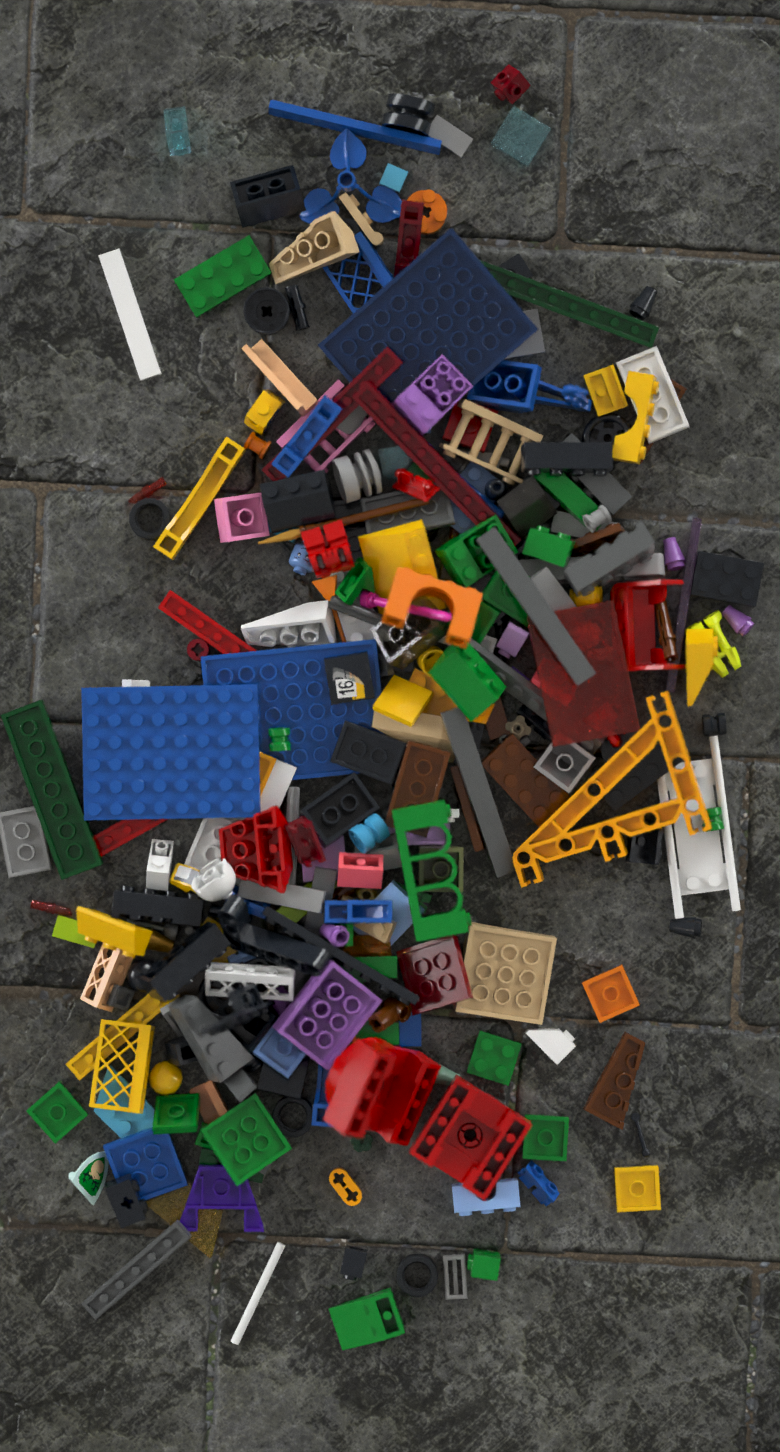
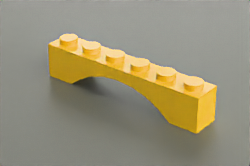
[153,436,246,560]

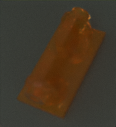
[344,935,392,956]

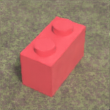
[337,852,383,889]

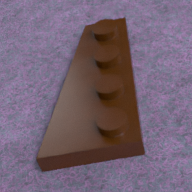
[583,1032,645,1130]

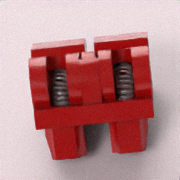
[301,520,355,579]

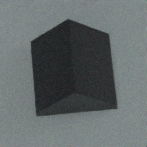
[228,1008,279,1052]

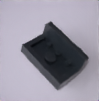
[626,819,664,865]

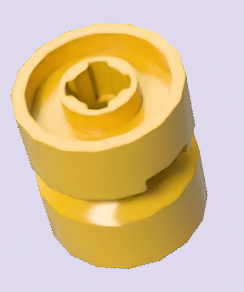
[417,645,443,677]

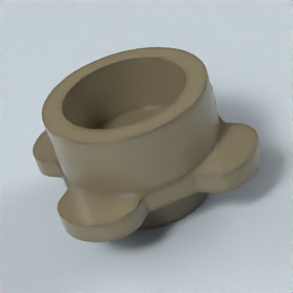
[505,715,531,740]

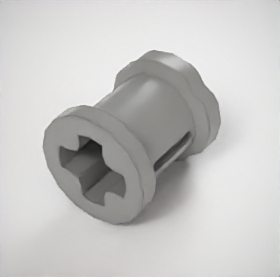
[582,505,612,533]

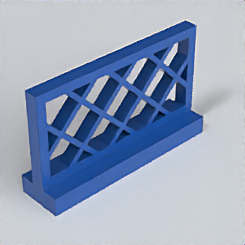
[323,231,394,313]

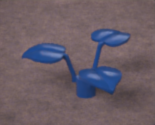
[300,129,402,224]

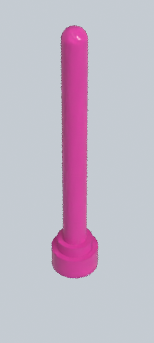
[360,590,452,622]

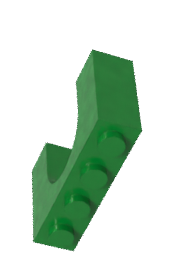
[340,955,399,1046]

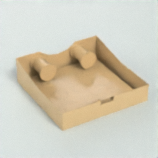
[453,922,557,1025]

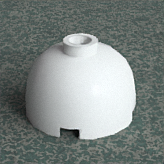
[191,858,236,902]

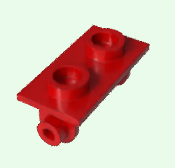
[392,468,440,502]

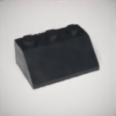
[230,165,306,228]
[260,470,336,533]

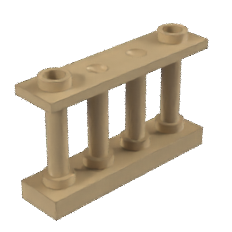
[439,399,543,486]

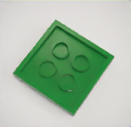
[200,1093,292,1186]

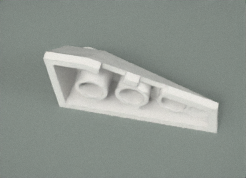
[241,600,337,647]

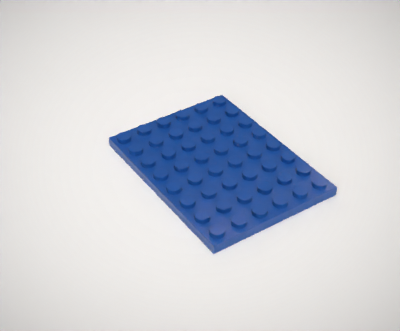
[200,639,385,780]
[81,684,261,820]

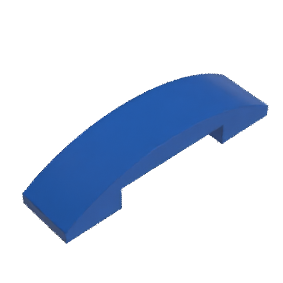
[271,395,342,478]

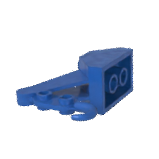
[467,360,592,413]

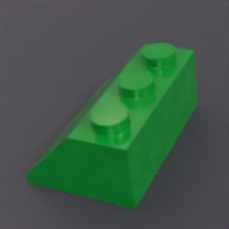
[428,643,507,721]

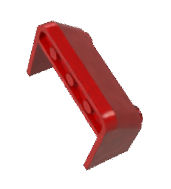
[611,580,687,671]

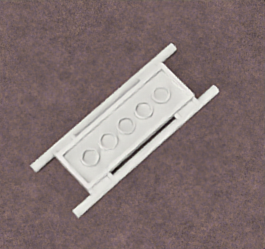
[657,736,741,919]

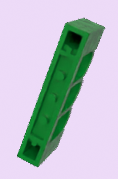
[391,800,472,942]

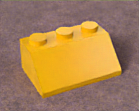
[76,906,153,958]

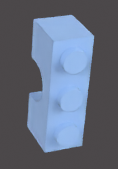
[452,1178,520,1216]

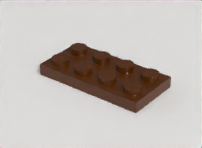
[481,733,570,827]
[385,740,451,838]

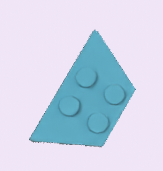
[94,1065,155,1138]

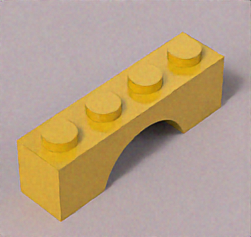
[612,371,659,465]

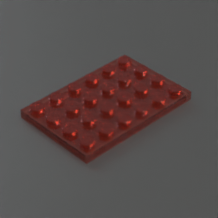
[526,600,640,747]

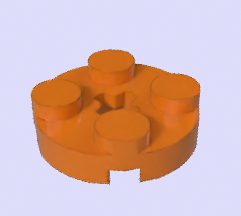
[407,190,447,235]

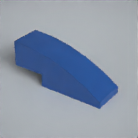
[324,900,392,924]

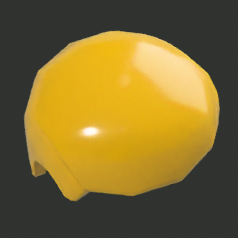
[149,1061,183,1095]

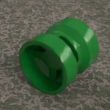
[268,727,291,751]
[700,807,724,832]

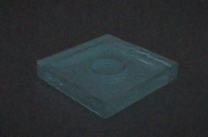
[491,106,551,167]

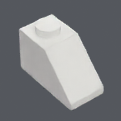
[525,1029,576,1065]

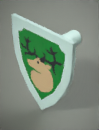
[69,1151,109,1205]

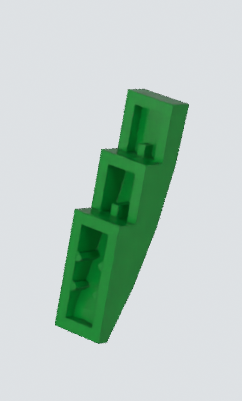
[532,473,601,532]

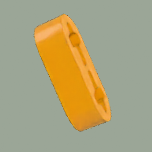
[329,1168,362,1206]

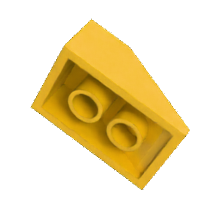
[686,629,718,707]

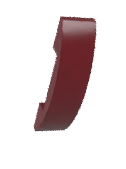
[394,200,424,277]

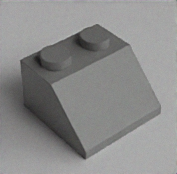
[534,731,596,793]

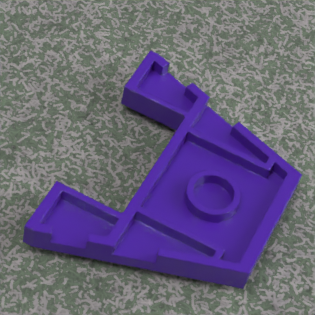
[180,1165,264,1232]

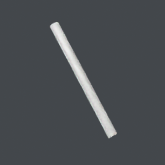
[231,1242,285,1345]

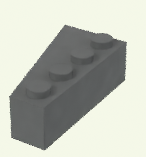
[564,521,656,597]
[168,995,254,1083]

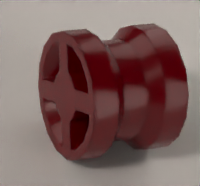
[187,639,210,661]

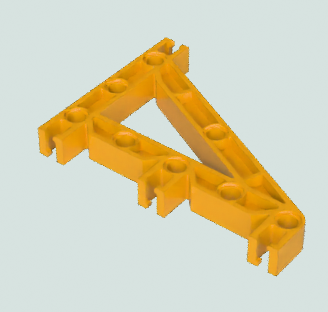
[512,690,712,888]

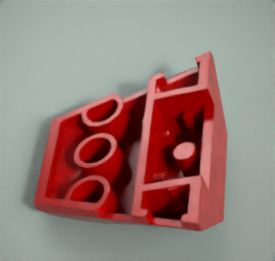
[219,805,293,894]

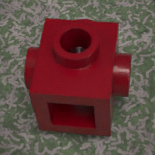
[491,64,531,104]

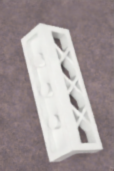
[205,962,296,1001]

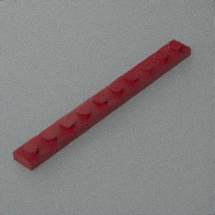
[352,381,521,546]

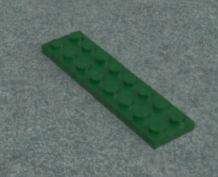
[1,700,103,880]

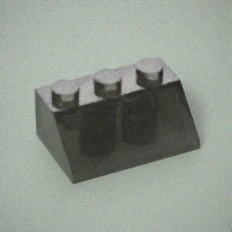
[370,596,449,669]

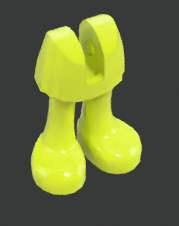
[684,610,742,678]

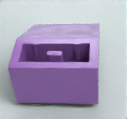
[392,354,473,436]

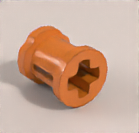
[243,431,272,459]

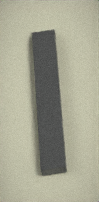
[476,527,596,686]
[440,707,516,878]

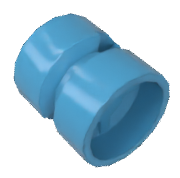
[348,813,390,854]

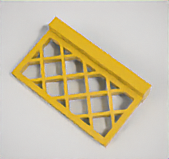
[89,1019,155,1114]

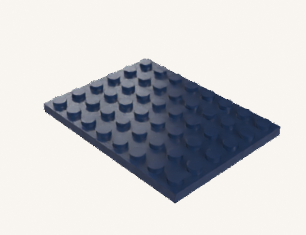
[318,228,538,404]

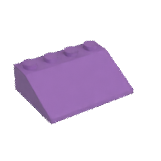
[272,960,382,1071]

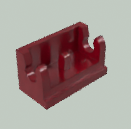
[284,816,326,867]

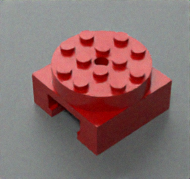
[323,1037,441,1146]
[409,1074,532,1201]

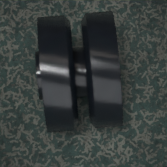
[382,93,435,137]

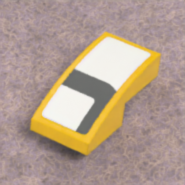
[169,863,202,893]

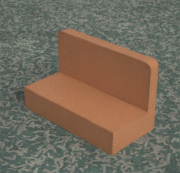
[189,1080,229,1124]

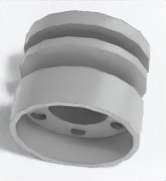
[332,449,382,503]

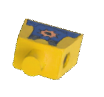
[244,389,286,436]

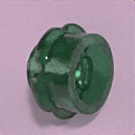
[351,1132,373,1152]

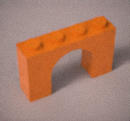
[381,567,483,649]

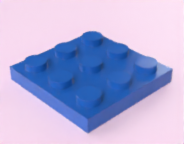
[103,1128,188,1204]

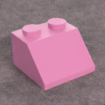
[214,492,270,543]

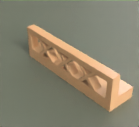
[242,339,319,417]
[80,943,133,1012]

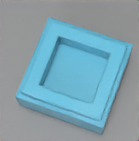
[379,163,408,193]

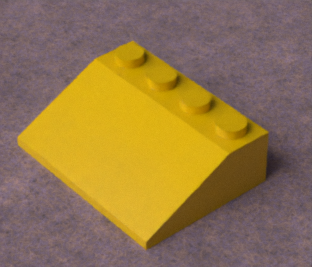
[358,519,446,616]

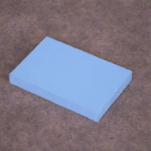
[353,880,425,956]

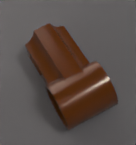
[369,997,412,1033]

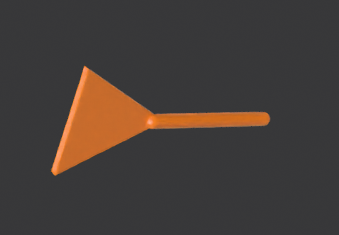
[312,574,346,642]

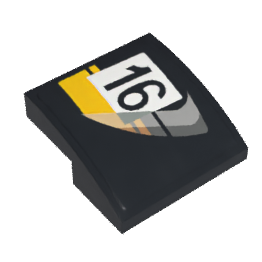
[324,651,375,705]

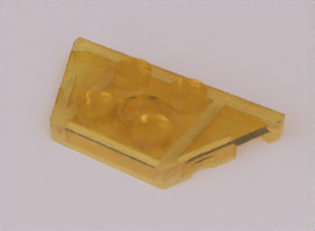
[146,1182,223,1258]

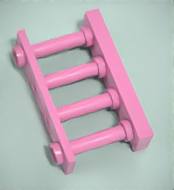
[276,379,376,474]

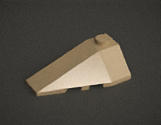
[269,211,360,284]
[371,711,455,763]

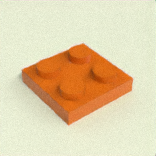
[582,964,640,1023]

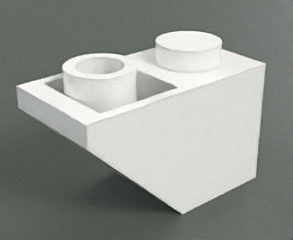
[146,839,174,891]

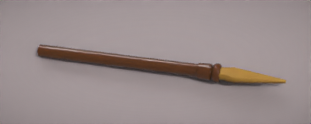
[258,498,430,544]

